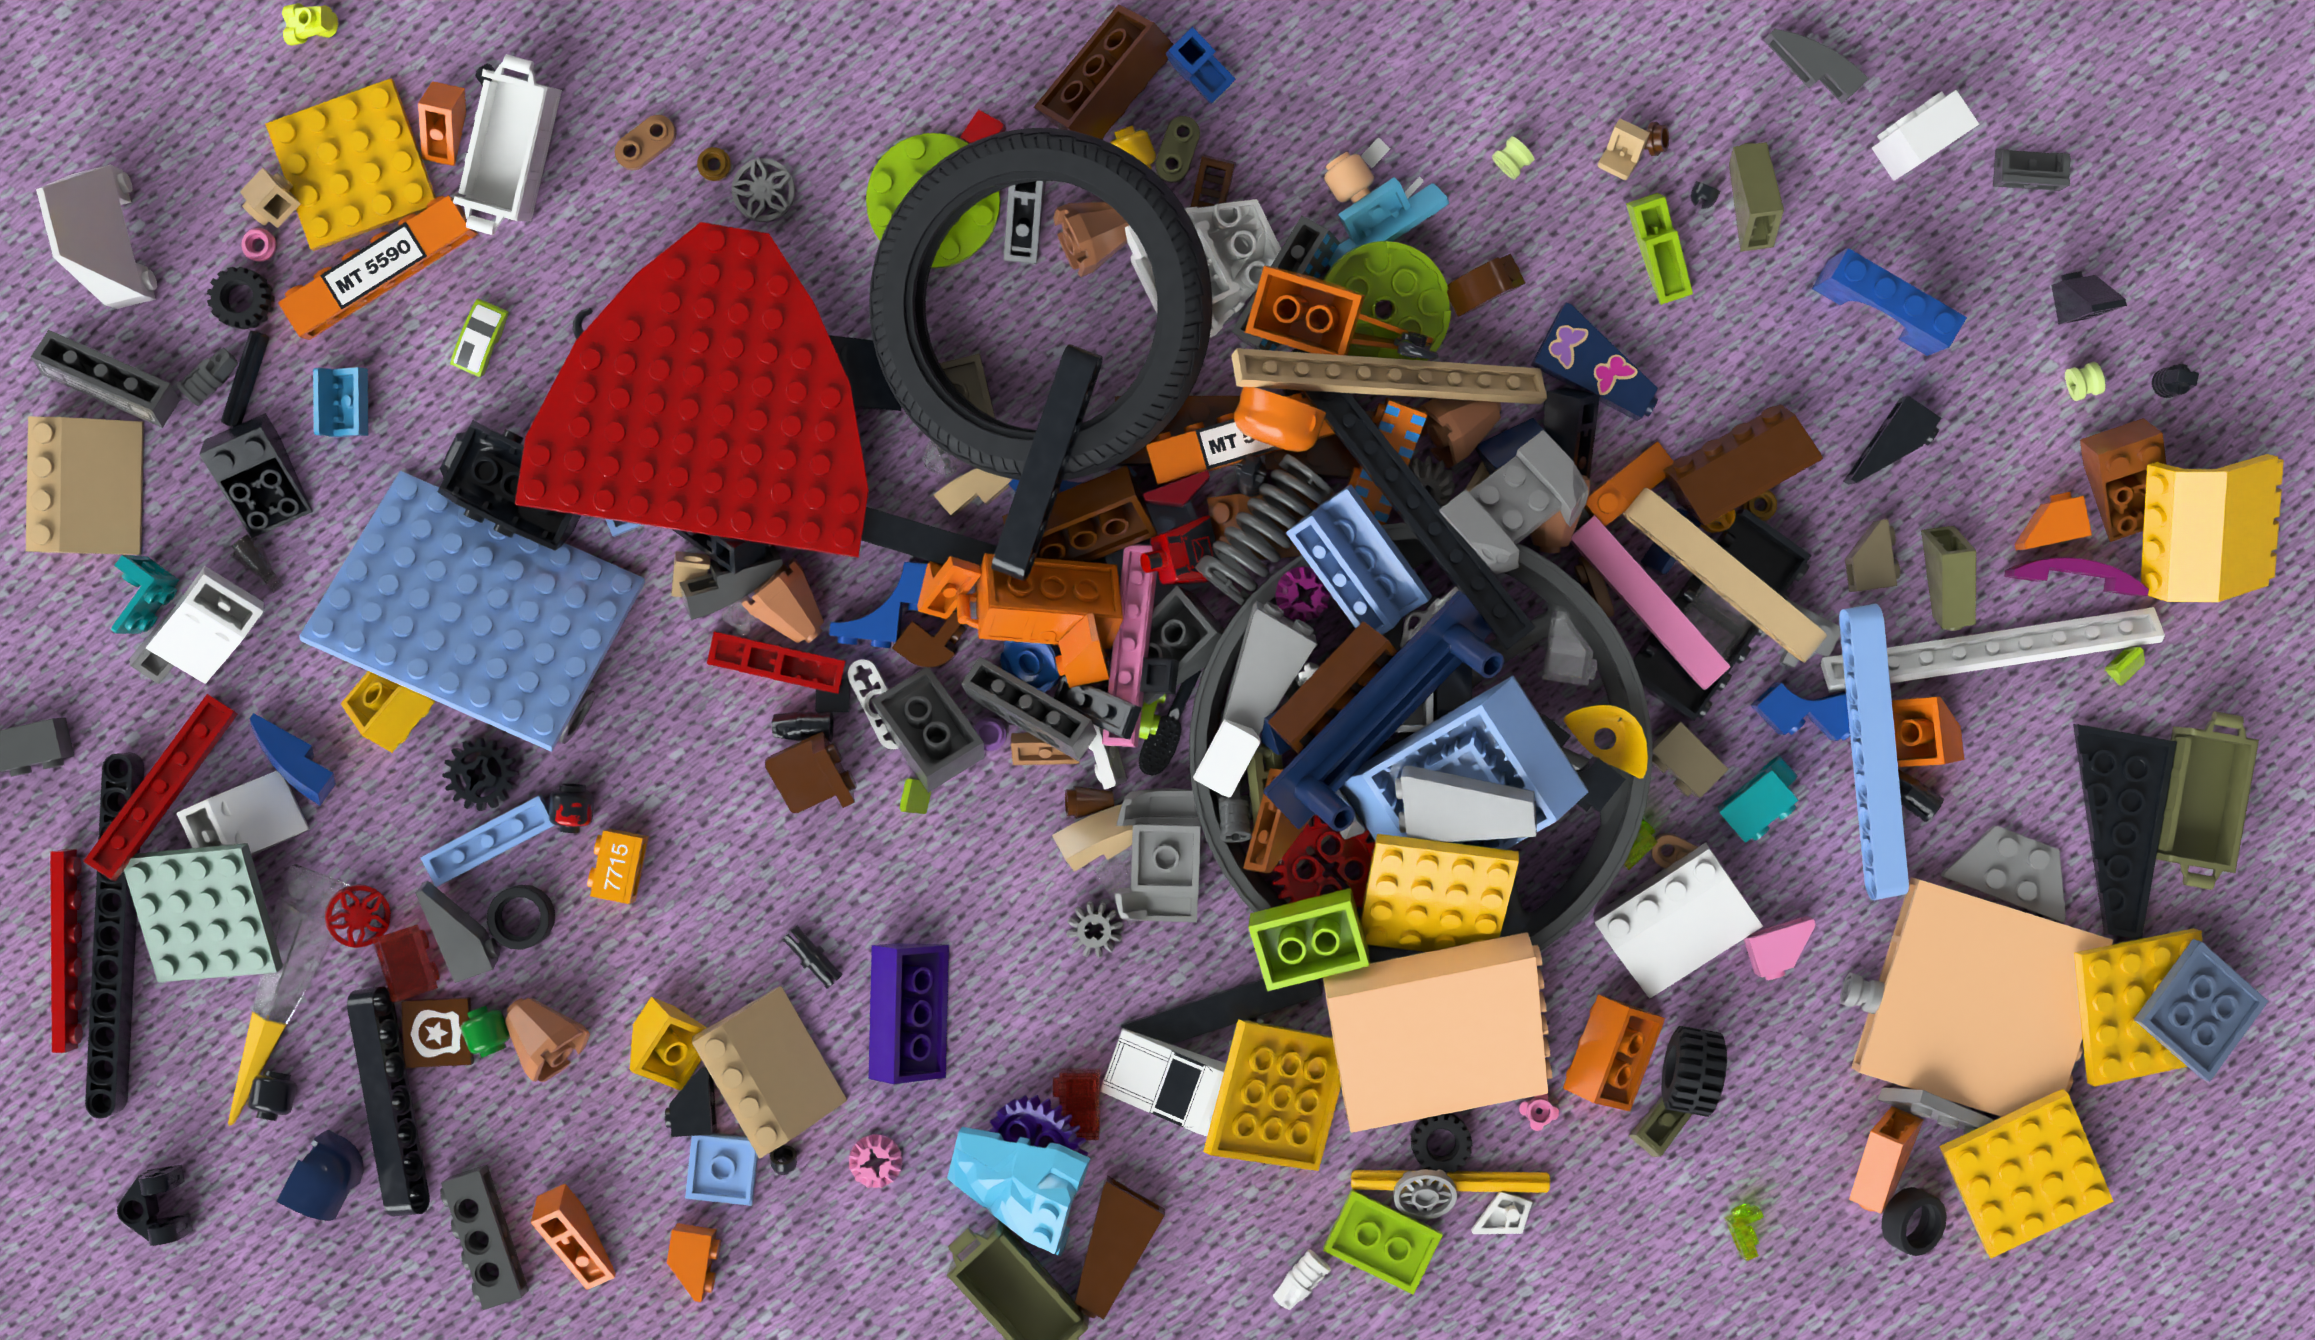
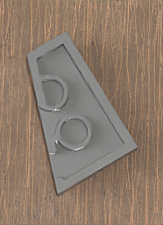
[1877,1088,1994,1134]

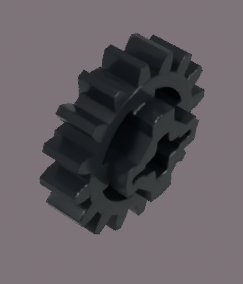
[442,738,519,811]

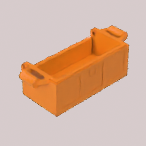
[956,553,1123,649]

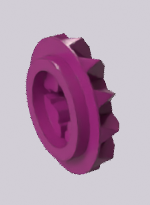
[1275,566,1331,622]

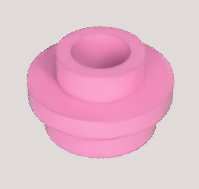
[242,228,277,262]

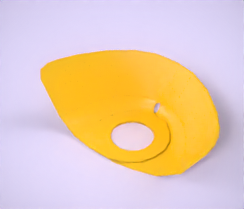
[1563,705,1648,779]

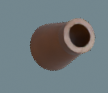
[1065,786,1114,819]

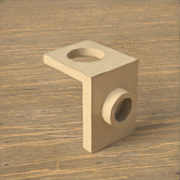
[671,551,710,597]

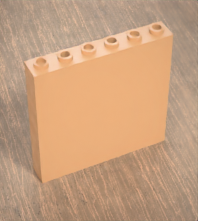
[1851,877,2113,1117]
[1323,932,1552,1133]

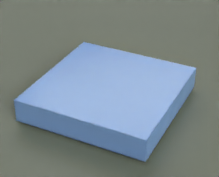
[685,1133,758,1206]

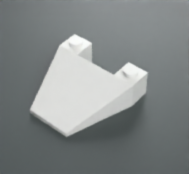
[36,164,157,309]

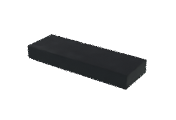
[1054,675,1142,740]

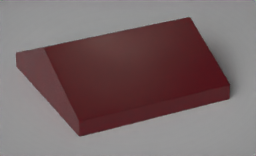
[1143,470,1210,508]

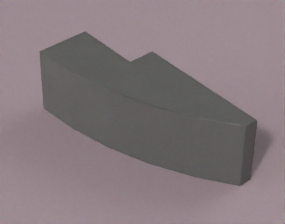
[1763,29,1869,104]
[679,545,783,620]

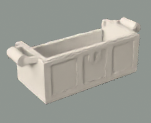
[453,54,562,235]

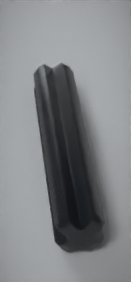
[221,331,269,427]

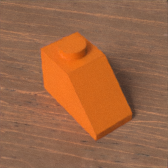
[418,81,466,166]
[2014,491,2092,551]
[1055,613,1109,688]

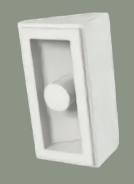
[1193,719,1261,797]

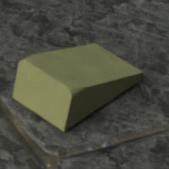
[1628,1097,1692,1157]

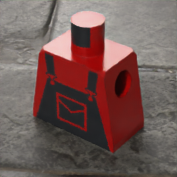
[1140,515,1220,584]

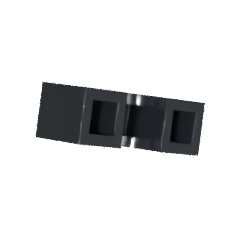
[1539,713,1626,812]

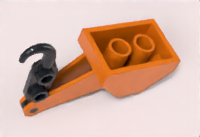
[1245,266,1438,359]

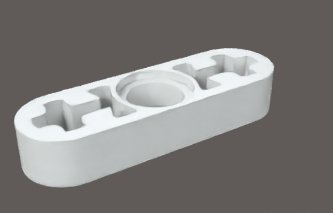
[848,659,898,749]

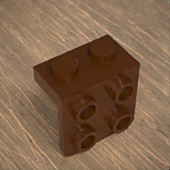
[765,731,857,813]

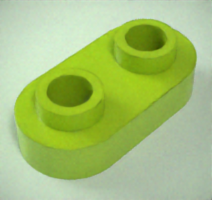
[1139,694,1167,740]

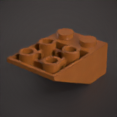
[2080,418,2167,542]

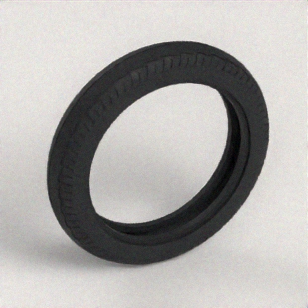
[869,128,1212,481]

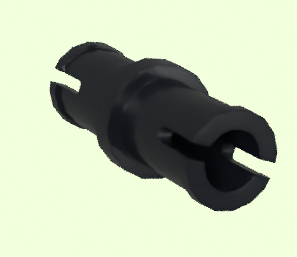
[782,925,843,989]

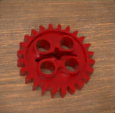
[1272,815,1375,910]

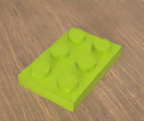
[1323,1189,1443,1295]

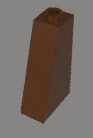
[1075,1175,1165,1320]

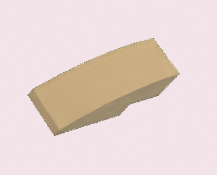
[934,468,1013,517]
[1052,804,1133,872]

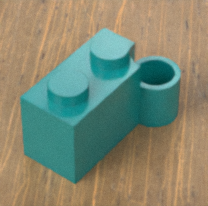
[1717,755,1799,843]

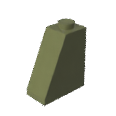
[1729,142,1784,252]
[1921,525,1976,631]

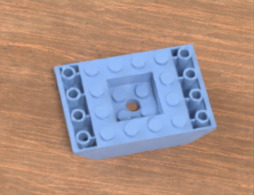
[1340,675,1588,850]

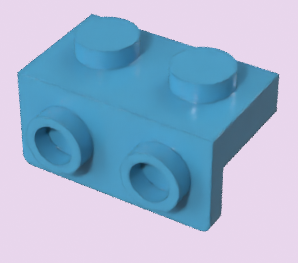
[313,367,368,437]

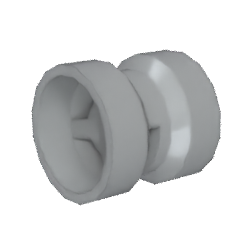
[1840,972,1885,1014]

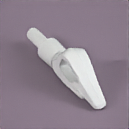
[1400,586,1459,648]

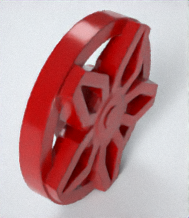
[325,884,391,948]

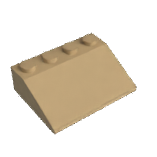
[26,416,144,555]
[692,986,848,1159]

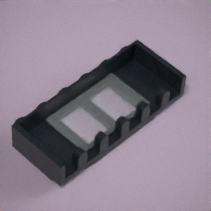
[1633,509,1812,721]

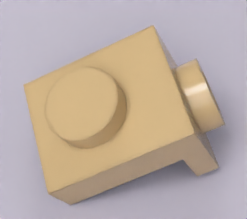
[1597,118,1650,180]

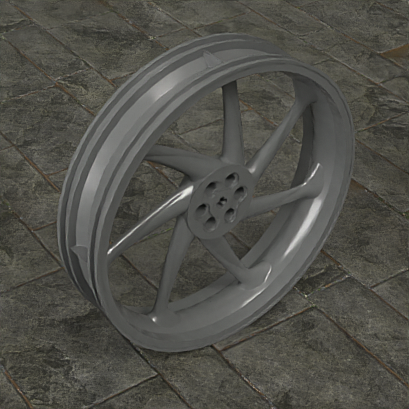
[1189,523,1652,964]

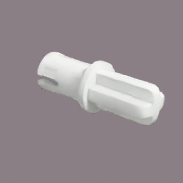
[1296,662,1319,687]

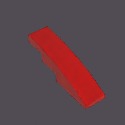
[707,631,845,694]

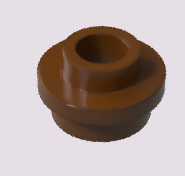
[1644,122,1669,156]

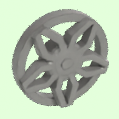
[732,158,795,222]
[1393,1169,1457,1219]

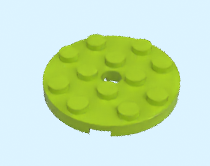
[866,133,1000,269]
[1323,241,1451,361]

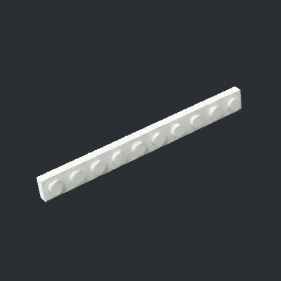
[1821,607,2165,693]

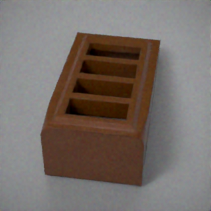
[1190,155,1236,208]

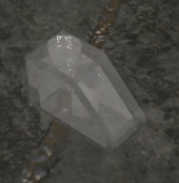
[1542,611,1597,686]

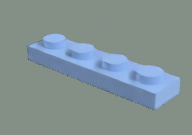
[420,795,555,887]

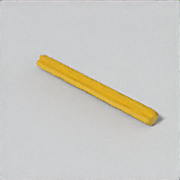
[1351,1170,1550,1193]

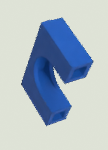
[1812,248,1967,356]

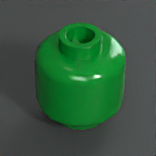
[460,1006,510,1058]

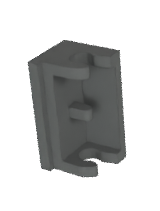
[1993,149,2071,191]

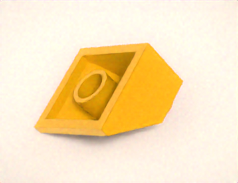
[630,997,707,1090]

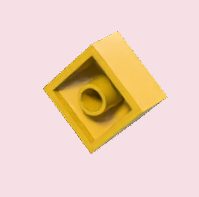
[341,671,435,753]

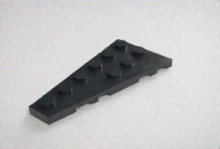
[2073,724,2177,939]

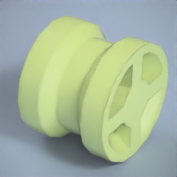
[1492,136,1535,180]
[2065,361,2105,401]

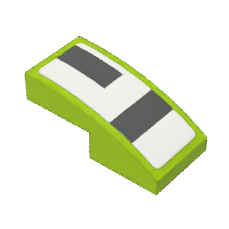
[450,298,509,377]

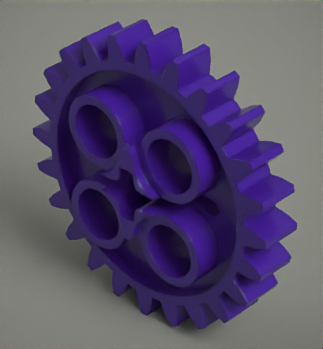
[988,1095,1088,1156]

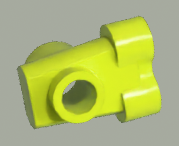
[282,3,338,46]

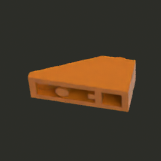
[1584,441,1674,527]
[531,1183,616,1290]

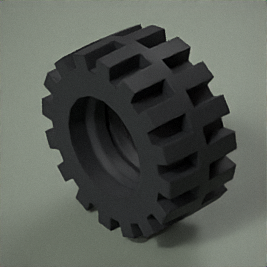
[207,267,275,329]
[1411,1113,1472,1175]

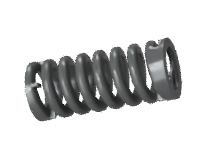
[1194,454,1334,606]

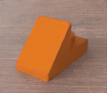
[917,556,982,620]

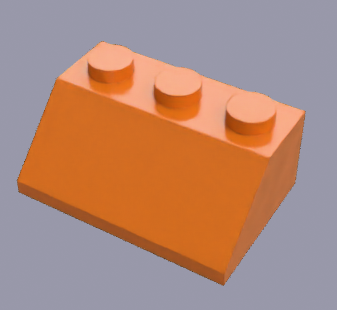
[1563,994,1665,1112]

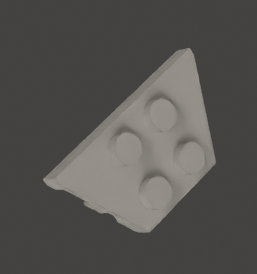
[1941,825,2066,923]

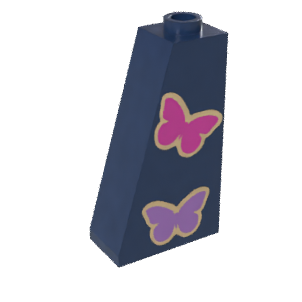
[1531,302,1658,421]

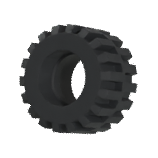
[1661,1026,1727,1117]

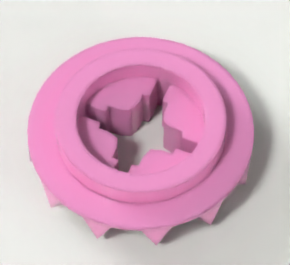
[849,1134,902,1188]

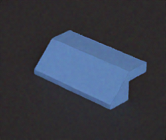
[1286,485,1432,635]

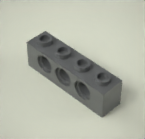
[961,657,1097,761]
[440,1165,529,1310]

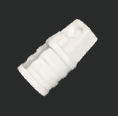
[1273,1249,1331,1310]

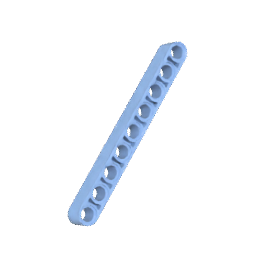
[1839,604,1909,900]

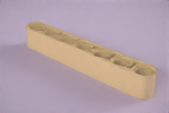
[1623,488,1827,663]

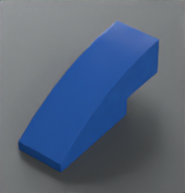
[249,713,336,806]

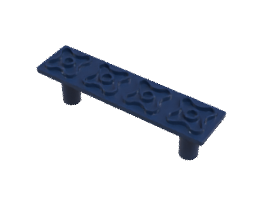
[1263,591,1504,831]

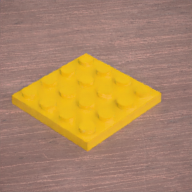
[265,78,436,251]
[1360,834,1519,952]
[2074,928,2203,1086]
[1203,1019,1341,1171]
[1939,1089,2114,1258]

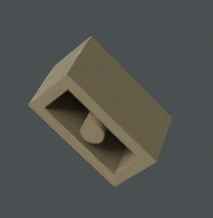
[1652,721,1729,798]

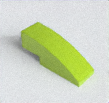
[1626,193,1693,305]

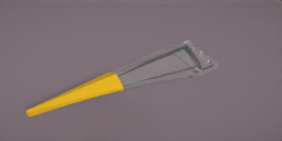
[228,864,356,1126]

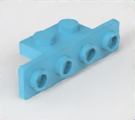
[1327,177,1450,268]

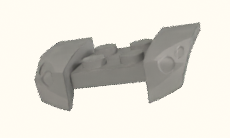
[1440,430,1588,574]
[1114,788,1201,922]

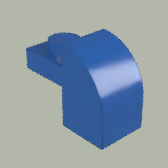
[1166,26,1236,104]

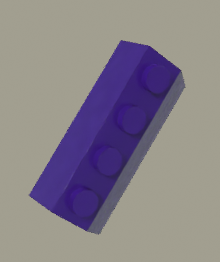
[868,943,949,1084]

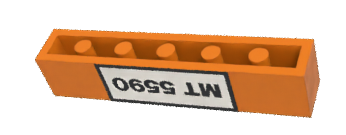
[278,195,478,340]
[1146,393,1335,486]

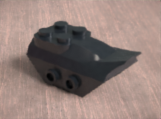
[437,420,581,551]

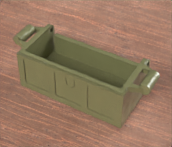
[2156,711,2259,890]
[947,1220,1089,1340]

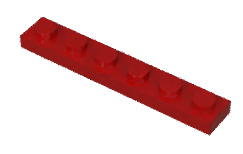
[83,694,238,881]
[50,849,83,1053]

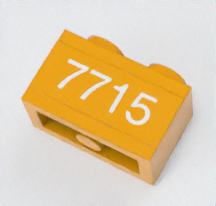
[587,828,649,904]

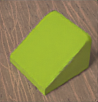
[2105,647,2145,686]
[899,777,931,814]

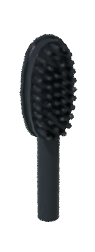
[1139,671,1202,776]

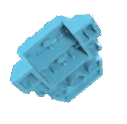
[947,1127,1090,1256]

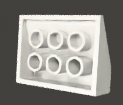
[1593,843,1763,999]

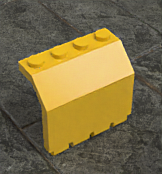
[2141,454,2284,602]

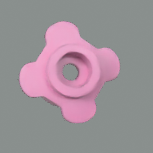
[1519,1094,1559,1131]

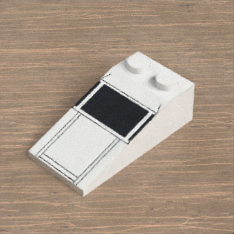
[1100,1028,1227,1136]

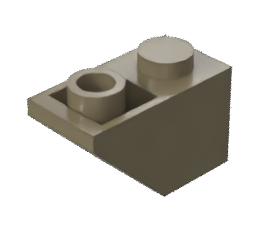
[1845,519,1900,592]

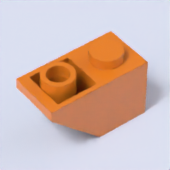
[667,1223,721,1302]

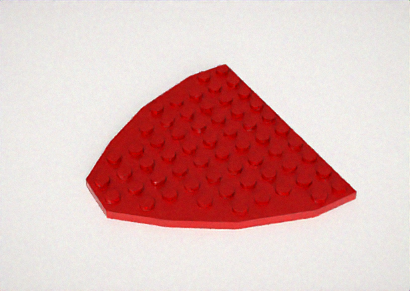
[515,222,869,558]

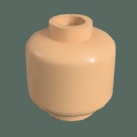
[1324,152,1374,204]

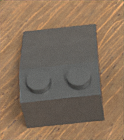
[1108,586,1225,705]
[872,667,984,793]

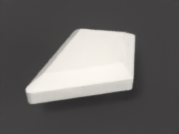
[1471,1191,1532,1234]

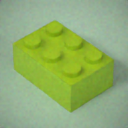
[1248,888,1369,991]

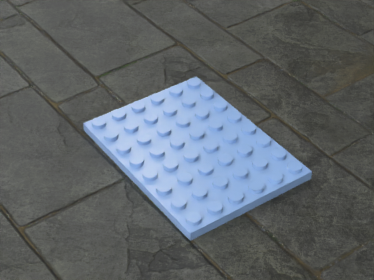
[299,471,645,752]

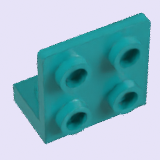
[110,555,180,634]

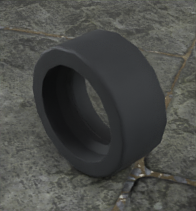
[487,885,555,950]
[1881,1187,1947,1256]

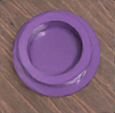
[974,717,1007,751]

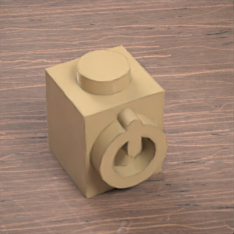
[240,168,301,228]

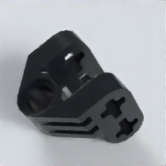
[117,1165,193,1246]

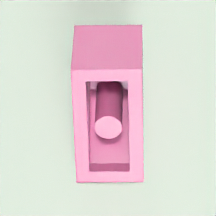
[1744,916,1816,980]

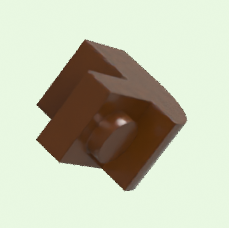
[1447,254,1526,317]
[892,611,967,667]

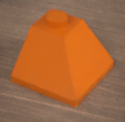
[1892,696,1965,767]

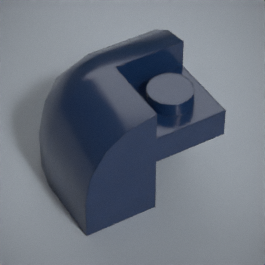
[276,1130,364,1221]

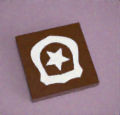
[401,997,474,1068]

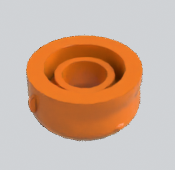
[1234,387,1326,452]

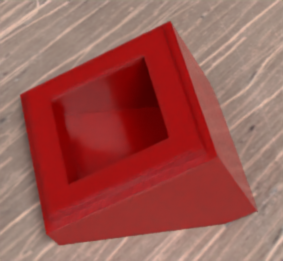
[960,109,1006,144]

